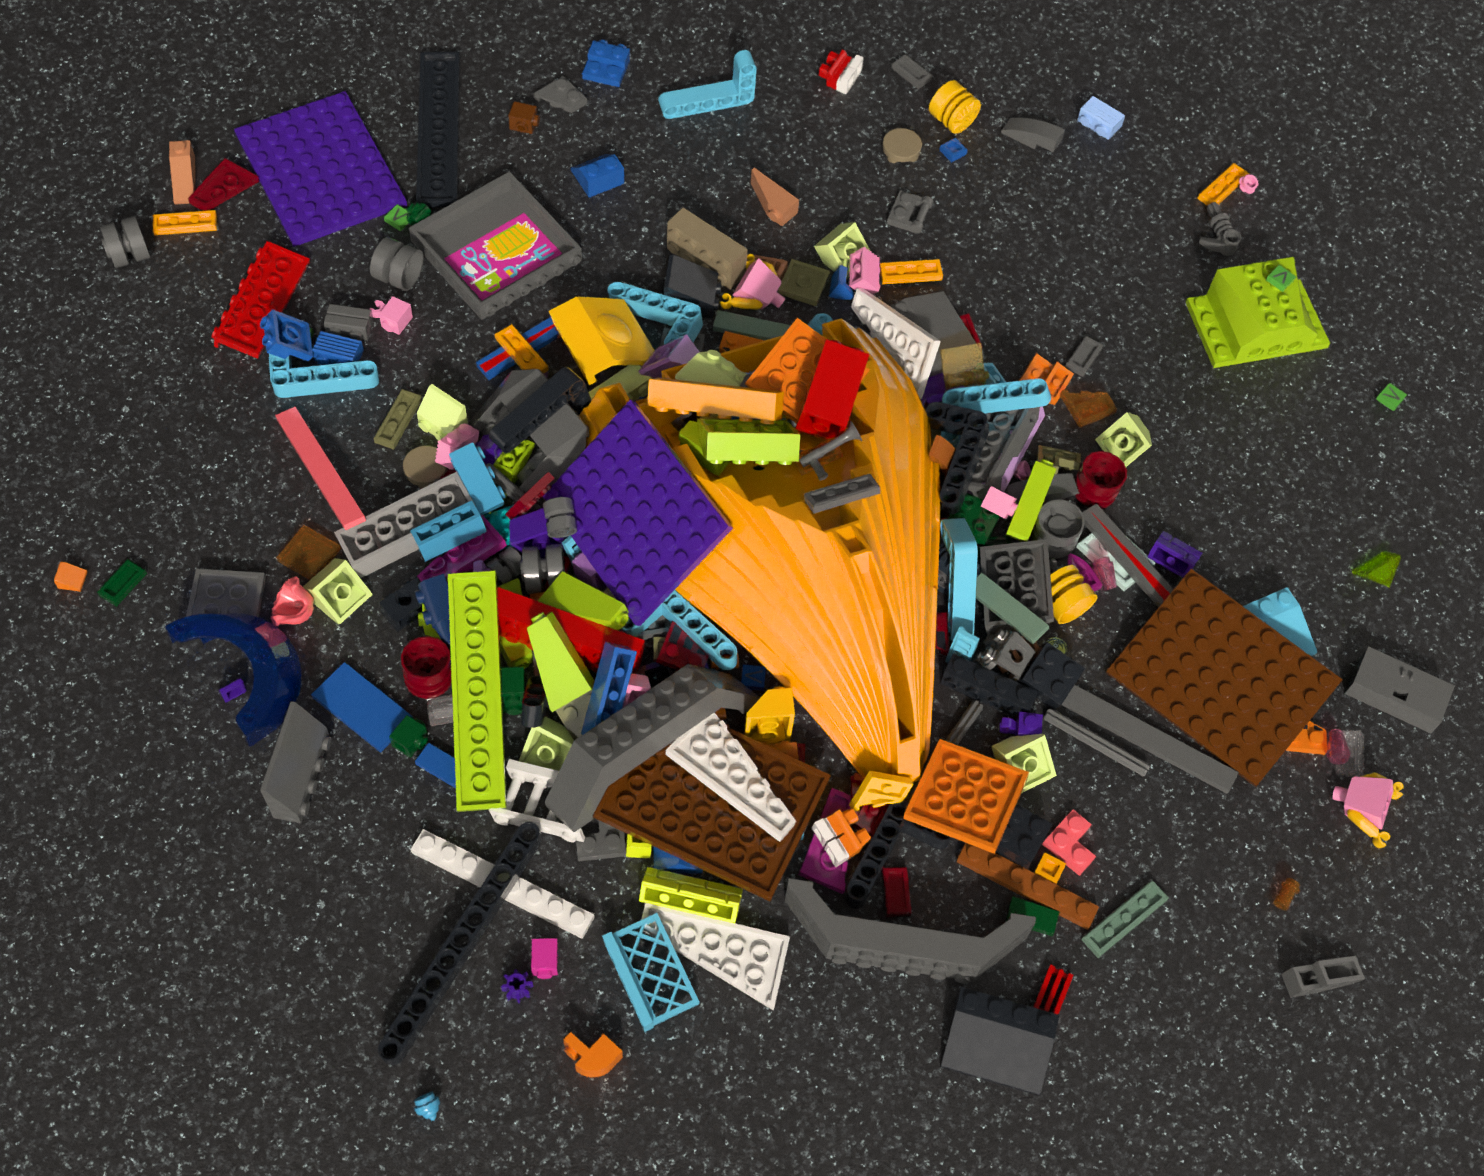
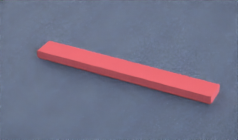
[275,407,366,530]

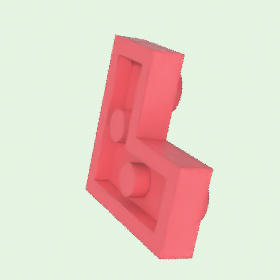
[1042,809,1096,876]

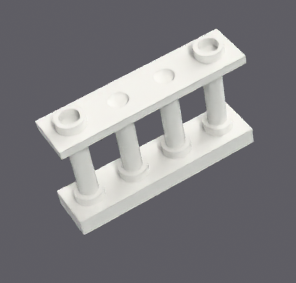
[489,759,585,842]

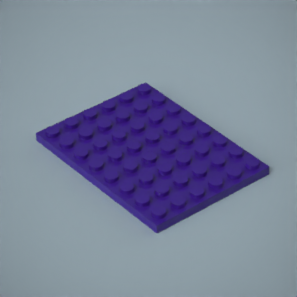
[234,91,407,247]
[543,400,733,626]

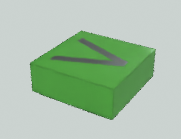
[384,205,409,231]
[1266,265,1296,292]
[1376,383,1407,411]

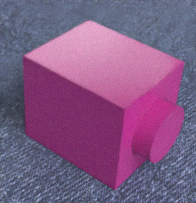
[531,938,558,979]

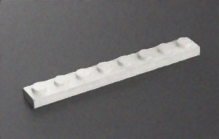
[411,829,594,939]

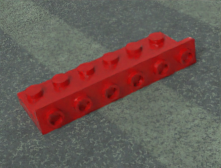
[212,241,310,359]

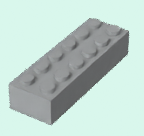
[334,472,476,578]

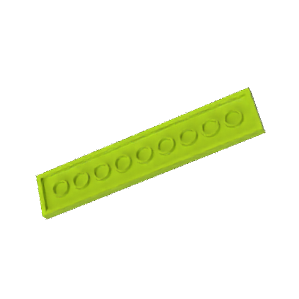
[448,571,507,812]

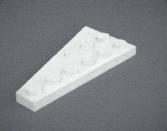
[851,288,941,399]
[665,712,796,842]
[641,903,790,1011]

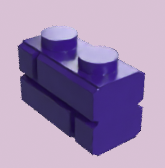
[1148,531,1202,578]

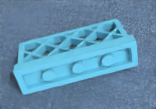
[602,913,700,1032]

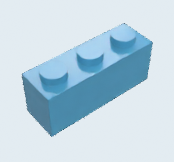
[449,442,506,516]
[410,500,487,562]

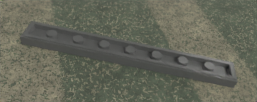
[1062,685,1239,794]

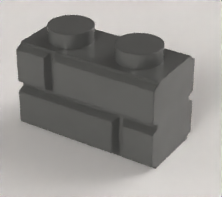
[324,304,374,340]

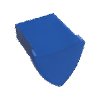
[829,265,854,300]

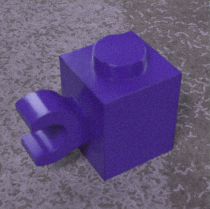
[999,712,1043,736]

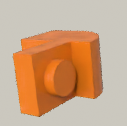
[564,1032,623,1077]

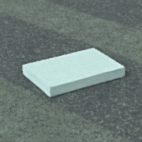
[1077,532,1155,591]

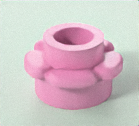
[1239,175,1258,194]
[1014,460,1031,480]

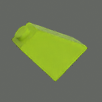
[678,421,731,476]

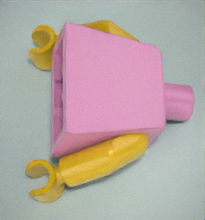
[720,254,785,310]
[1333,772,1403,848]

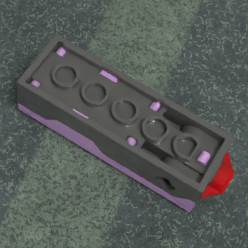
[954,395,1045,500]

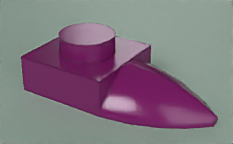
[1068,554,1103,592]

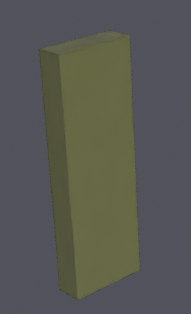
[374,389,422,450]

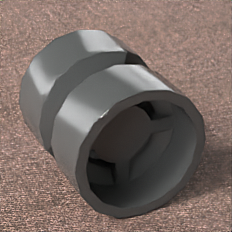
[543,497,577,538]
[485,546,523,586]

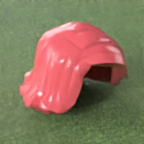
[271,576,314,626]

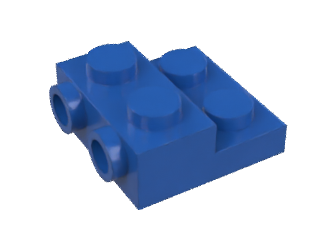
[582,40,630,87]
[260,309,313,361]

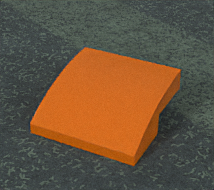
[1019,354,1074,405]

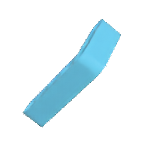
[658,50,756,119]
[608,282,703,344]
[269,354,379,398]
[941,379,1051,449]
[940,518,978,641]
[619,590,737,670]

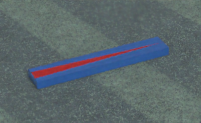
[476,317,559,380]

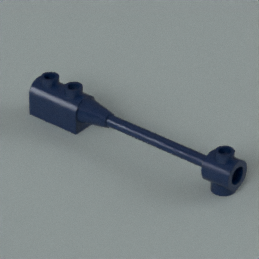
[415,574,451,657]

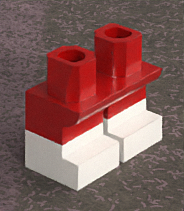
[819,50,864,94]

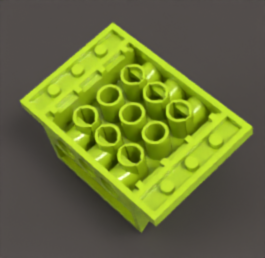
[1186,257,1330,368]

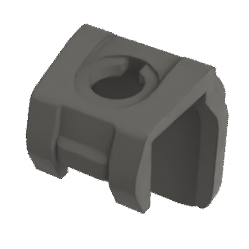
[972,629,1035,681]

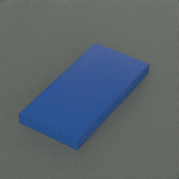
[311,662,413,753]

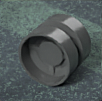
[100,216,150,268]
[370,237,424,291]
[1031,500,1085,558]
[520,543,565,594]

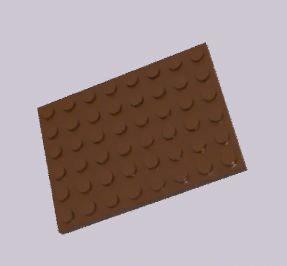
[1106,569,1343,787]
[593,727,831,901]

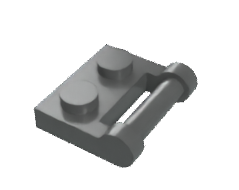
[887,190,933,233]

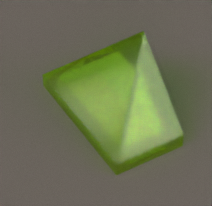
[1352,551,1401,588]

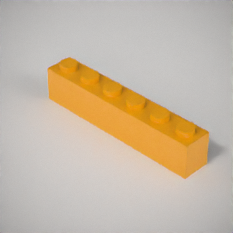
[647,378,784,424]

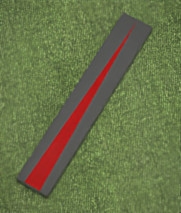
[1082,504,1174,608]

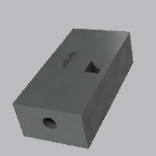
[1345,646,1455,733]

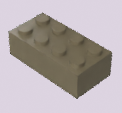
[667,208,748,290]

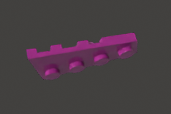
[417,515,507,584]
[798,788,851,894]

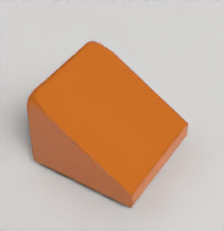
[54,562,87,592]

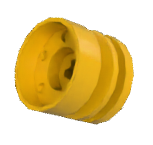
[929,80,981,134]
[1051,565,1097,624]

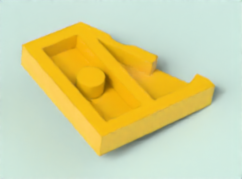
[849,771,913,811]

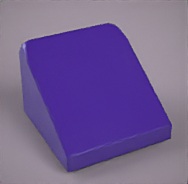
[218,678,246,703]

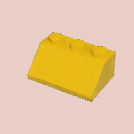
[744,687,795,744]

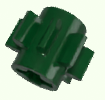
[406,203,431,226]

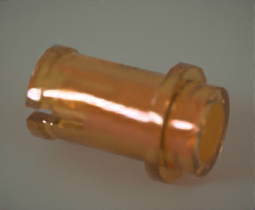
[1273,878,1300,911]

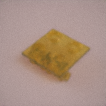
[940,343,989,391]

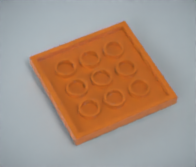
[745,318,870,439]
[904,739,1029,854]

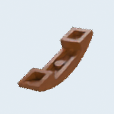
[929,435,956,480]

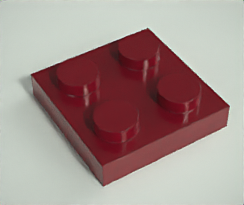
[505,472,554,520]

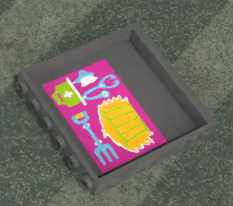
[409,171,582,320]

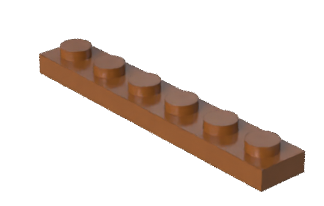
[956,843,1099,930]

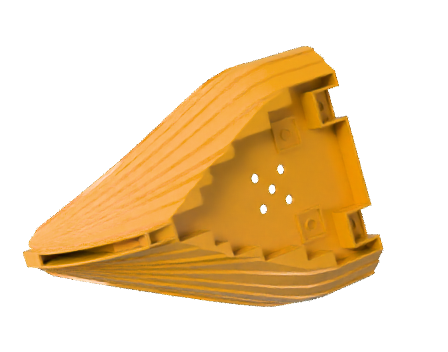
[579,318,941,782]

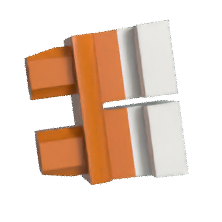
[812,808,871,867]

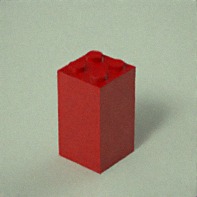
[795,339,870,441]

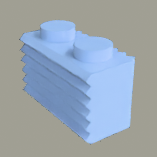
[1078,96,1125,140]

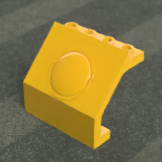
[549,297,655,385]

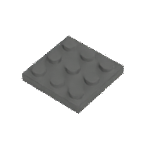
[183,569,266,638]

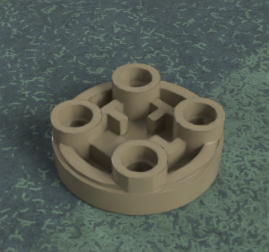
[882,128,922,163]
[403,446,448,489]

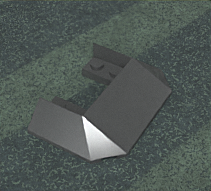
[471,369,589,506]

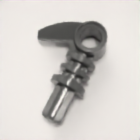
[1199,202,1241,256]

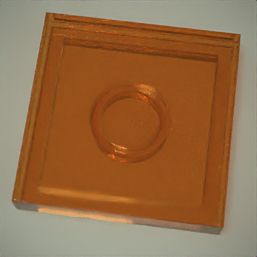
[276,525,341,580]

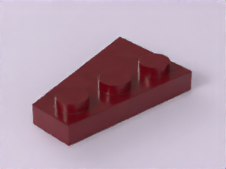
[188,158,259,211]

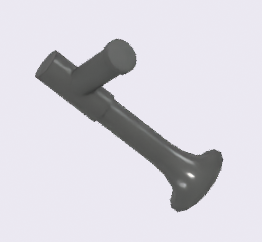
[799,421,862,481]

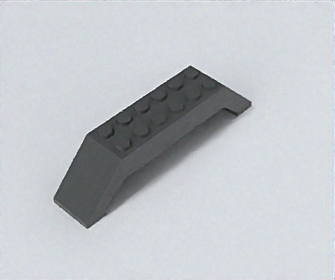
[545,664,760,832]
[785,879,1036,984]

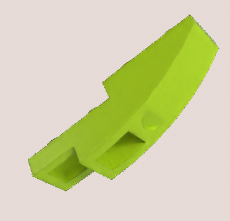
[489,439,535,514]

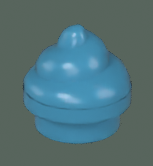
[414,1092,440,1121]

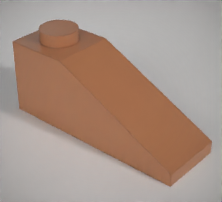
[169,140,195,204]
[751,168,799,226]

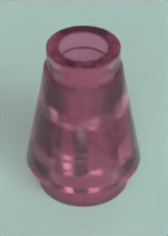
[1092,556,1117,591]
[1326,729,1351,765]

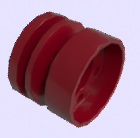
[1075,451,1127,509]
[401,636,452,699]

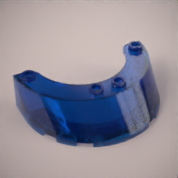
[165,613,302,747]

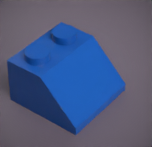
[571,154,624,197]

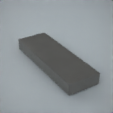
[804,474,880,514]

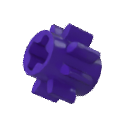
[501,969,533,1003]

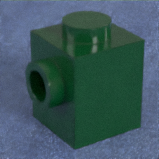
[389,715,428,758]

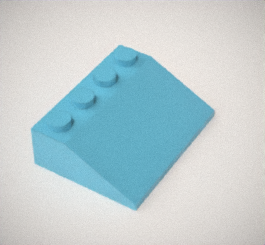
[1243,587,1317,656]

